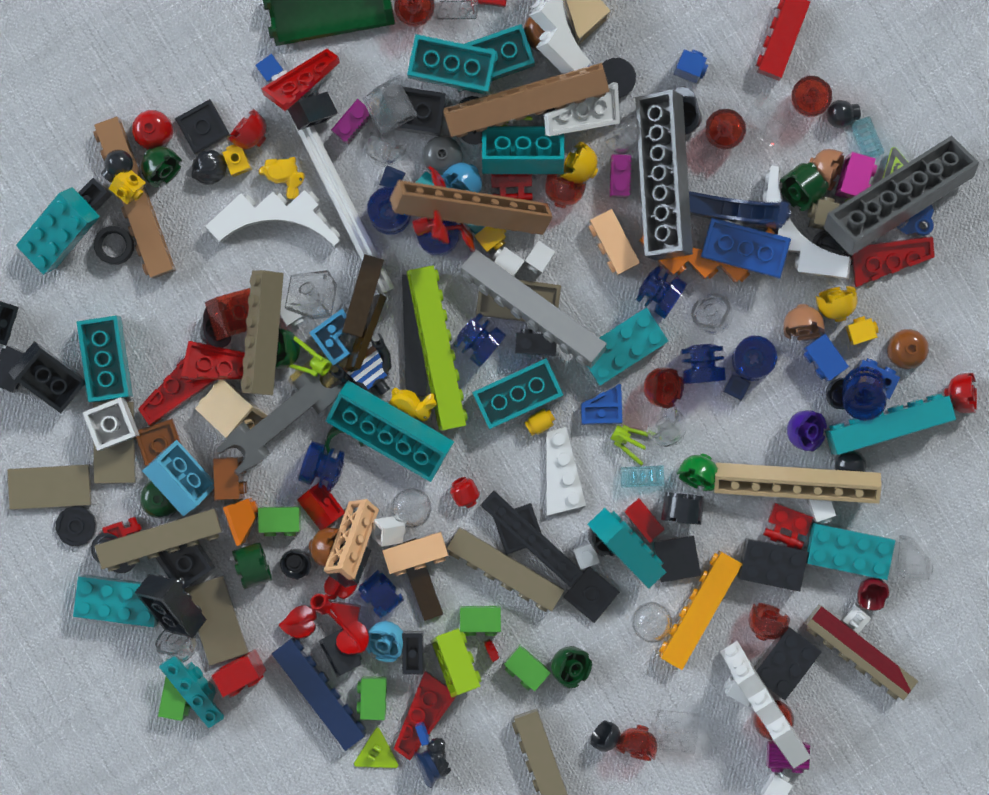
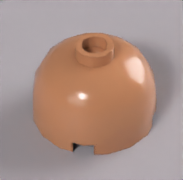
[809,149,844,191]
[783,304,825,340]

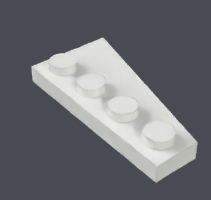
[544,82,620,136]
[546,427,586,515]

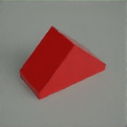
[331,601,361,627]

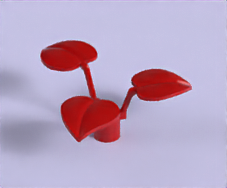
[412,166,475,252]
[279,576,369,655]

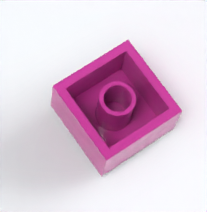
[834,152,877,199]

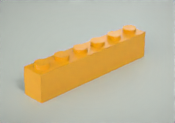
[659,550,742,670]

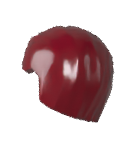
[857,577,889,611]

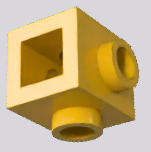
[109,170,146,205]

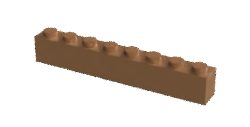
[444,63,610,137]
[93,116,176,279]
[390,180,553,235]

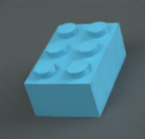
[142,440,214,516]

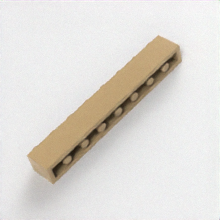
[714,463,881,504]

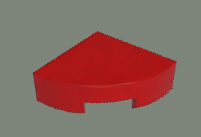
[484,639,499,662]

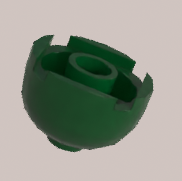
[141,146,182,187]
[275,328,300,369]
[140,481,177,519]
[551,646,592,688]

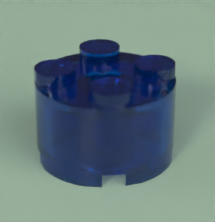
[358,570,404,618]

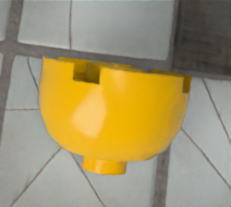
[560,142,598,184]
[815,286,858,322]

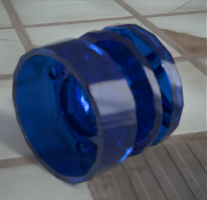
[367,187,411,235]
[416,220,460,256]
[635,265,688,319]
[453,313,506,368]
[732,336,777,381]
[681,344,726,384]
[843,366,887,421]
[298,441,345,492]

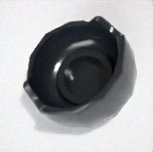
[825,378,857,410]
[835,450,866,472]
[280,549,312,580]
[590,720,621,752]

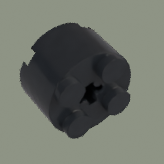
[661,492,704,525]

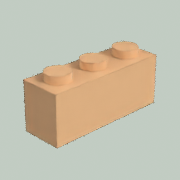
[588,209,640,275]
[382,532,449,576]

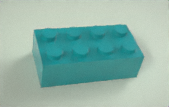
[457,24,535,93]
[407,34,497,95]
[482,126,564,174]
[16,187,100,275]
[586,307,669,386]
[76,315,133,402]
[472,358,563,429]
[587,508,666,589]
[806,523,896,580]
[73,574,158,627]

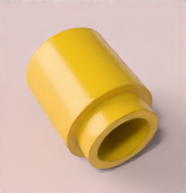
[524,408,556,436]

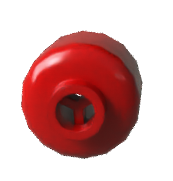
[450,477,480,508]

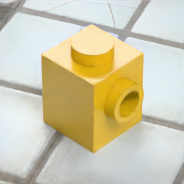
[222,144,252,177]
[474,227,507,253]
[845,316,879,345]

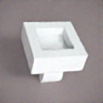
[842,605,871,633]

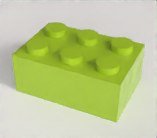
[430,628,481,698]

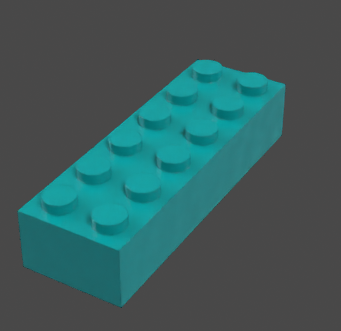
[325,380,454,482]
[825,393,956,455]

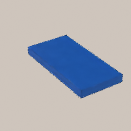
[701,218,791,279]

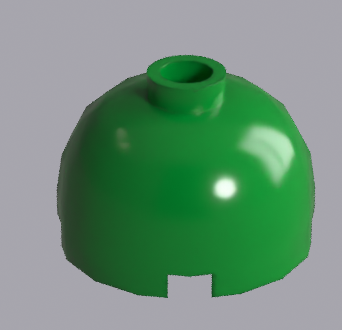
[677,454,718,491]

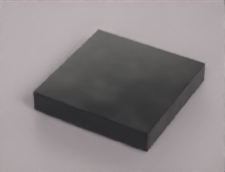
[175,99,230,155]
[493,503,541,555]
[654,535,701,583]
[563,566,620,623]

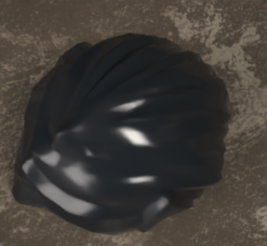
[192,150,227,185]

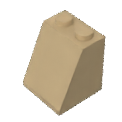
[563,0,611,45]
[195,379,268,438]

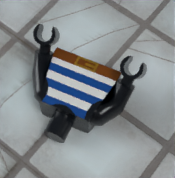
[330,333,392,396]

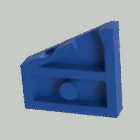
[581,384,622,425]

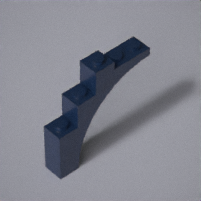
[689,191,791,229]

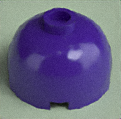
[787,410,827,451]

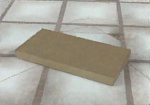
[476,280,561,322]
[93,402,136,483]
[7,464,92,510]
[184,576,249,666]

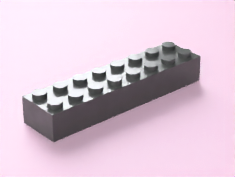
[635,90,693,261]
[824,135,979,255]

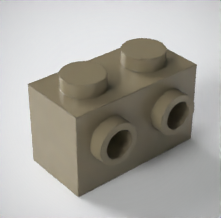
[807,197,839,231]

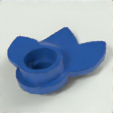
[897,204,934,236]

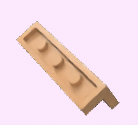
[324,499,379,580]

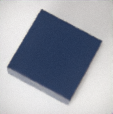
[379,165,406,191]
[723,374,751,401]

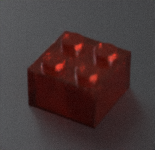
[205,288,250,341]

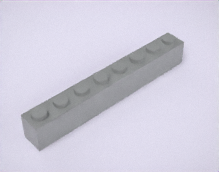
[461,250,607,368]

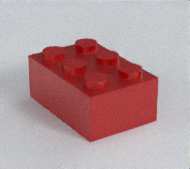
[211,649,266,698]

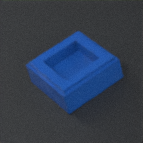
[255,53,284,82]
[415,722,430,746]

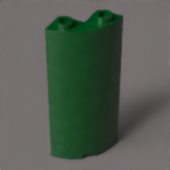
[263,0,395,46]

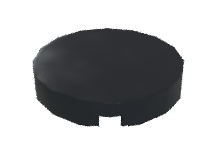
[602,58,636,98]
[55,506,97,546]

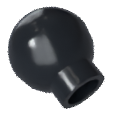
[826,100,861,128]
[101,150,133,183]

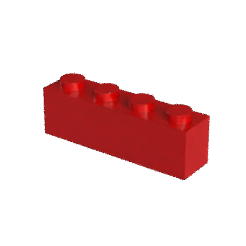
[755,0,811,81]

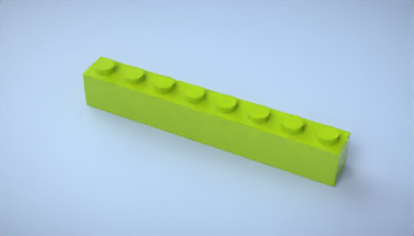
[406,265,468,430]

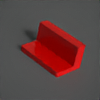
[297,481,345,530]
[623,498,665,543]

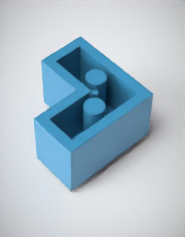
[309,309,350,366]

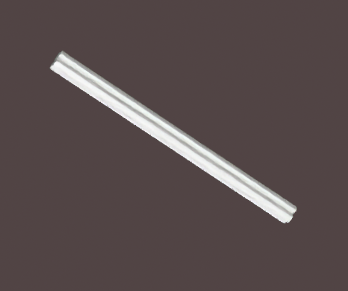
[271,70,395,295]

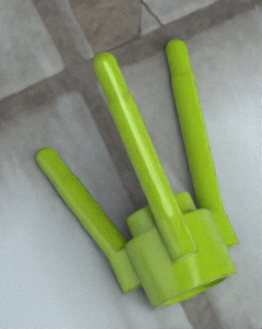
[289,337,332,377]
[610,425,662,466]

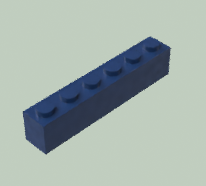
[272,637,366,751]

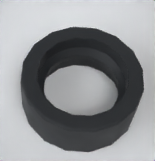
[94,226,134,265]

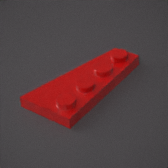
[261,49,340,111]
[852,236,935,287]
[180,341,245,380]
[138,358,217,426]
[394,670,457,761]

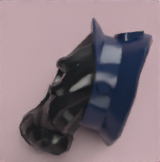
[414,737,451,788]

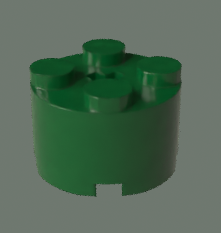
[779,162,829,211]
[232,543,272,590]

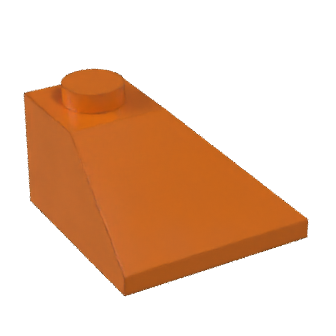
[223,498,258,546]

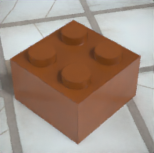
[213,457,248,500]

